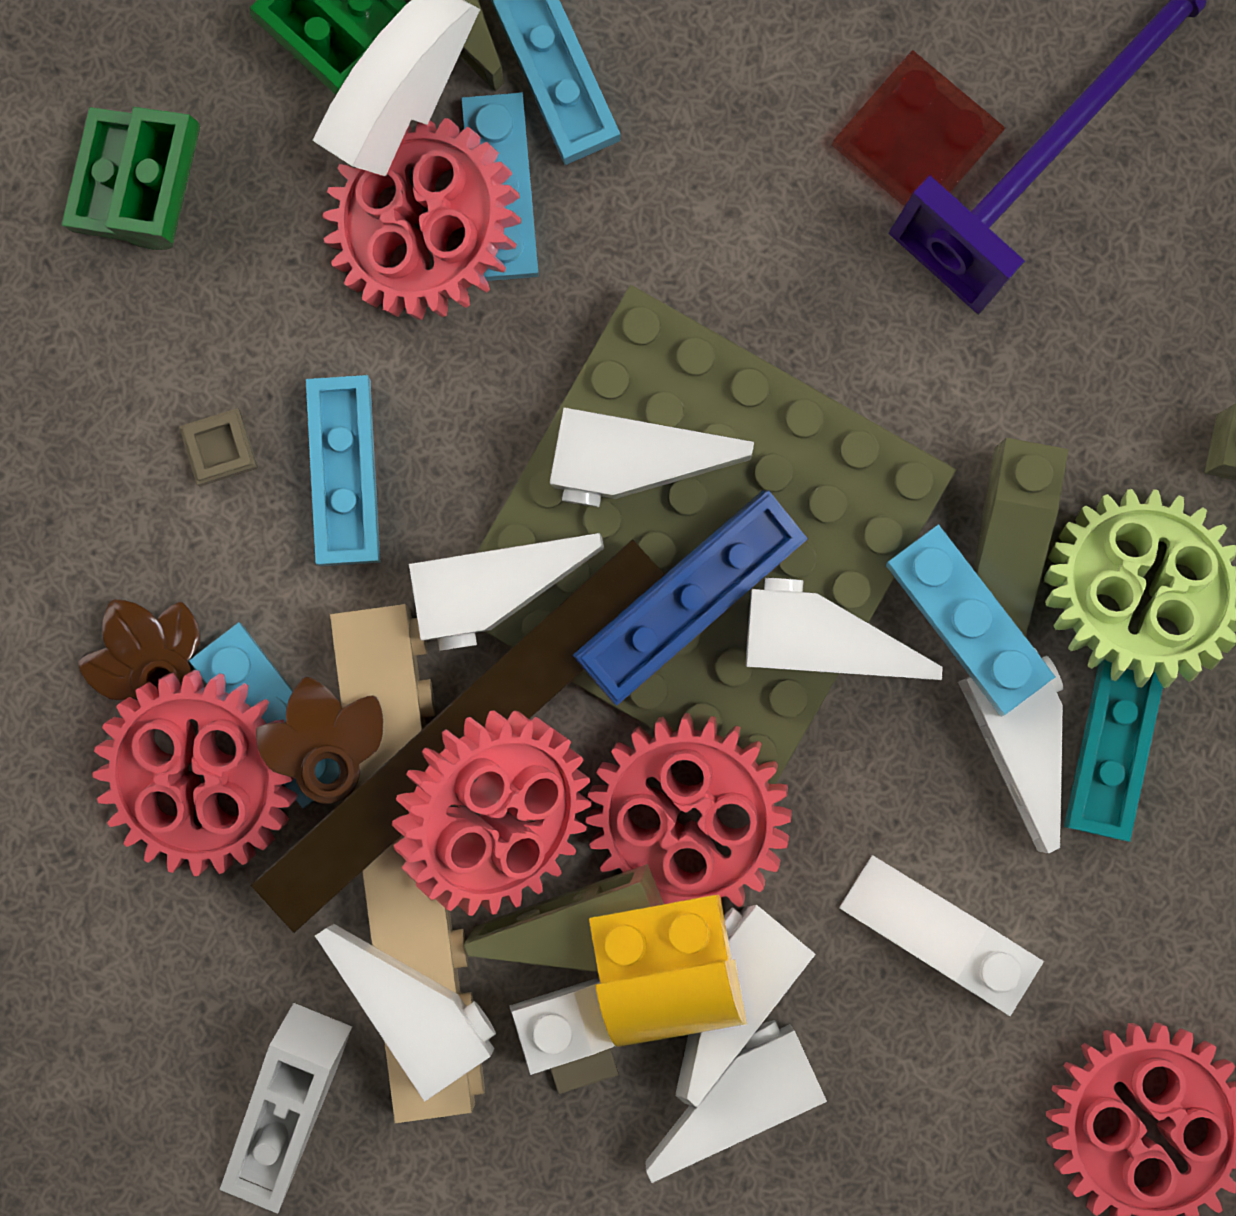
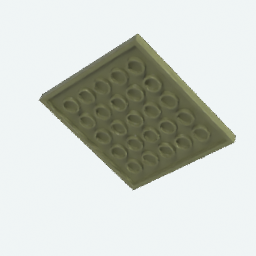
[477,284,957,784]

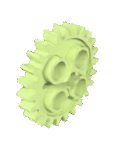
[1044,489,1236,688]

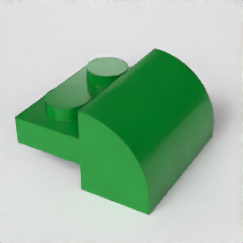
[250,0,407,95]
[62,106,201,250]

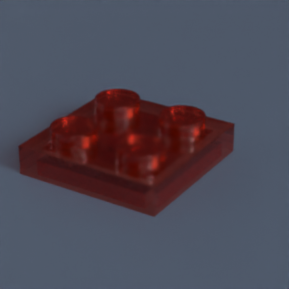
[832,50,1005,207]

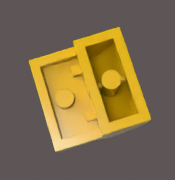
[589,895,747,1047]

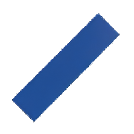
[572,490,808,705]

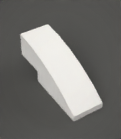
[312,0,480,176]

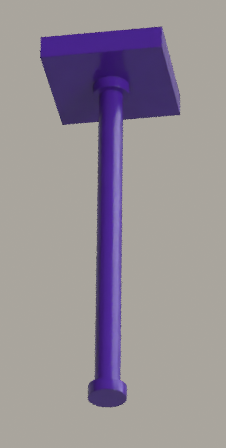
[888,0,1206,315]

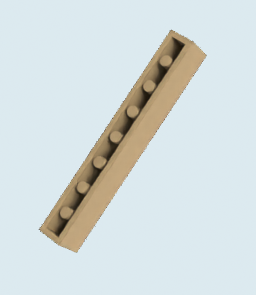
[330,604,485,1123]

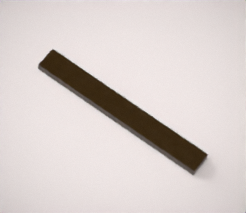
[250,539,665,933]

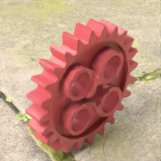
[323,118,521,320]
[92,670,298,876]
[392,711,591,916]
[586,713,792,907]
[1046,1022,1236,1216]

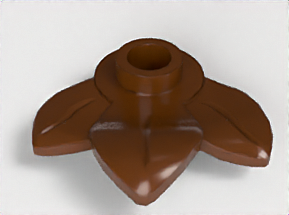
[78,599,200,700]
[256,677,383,803]

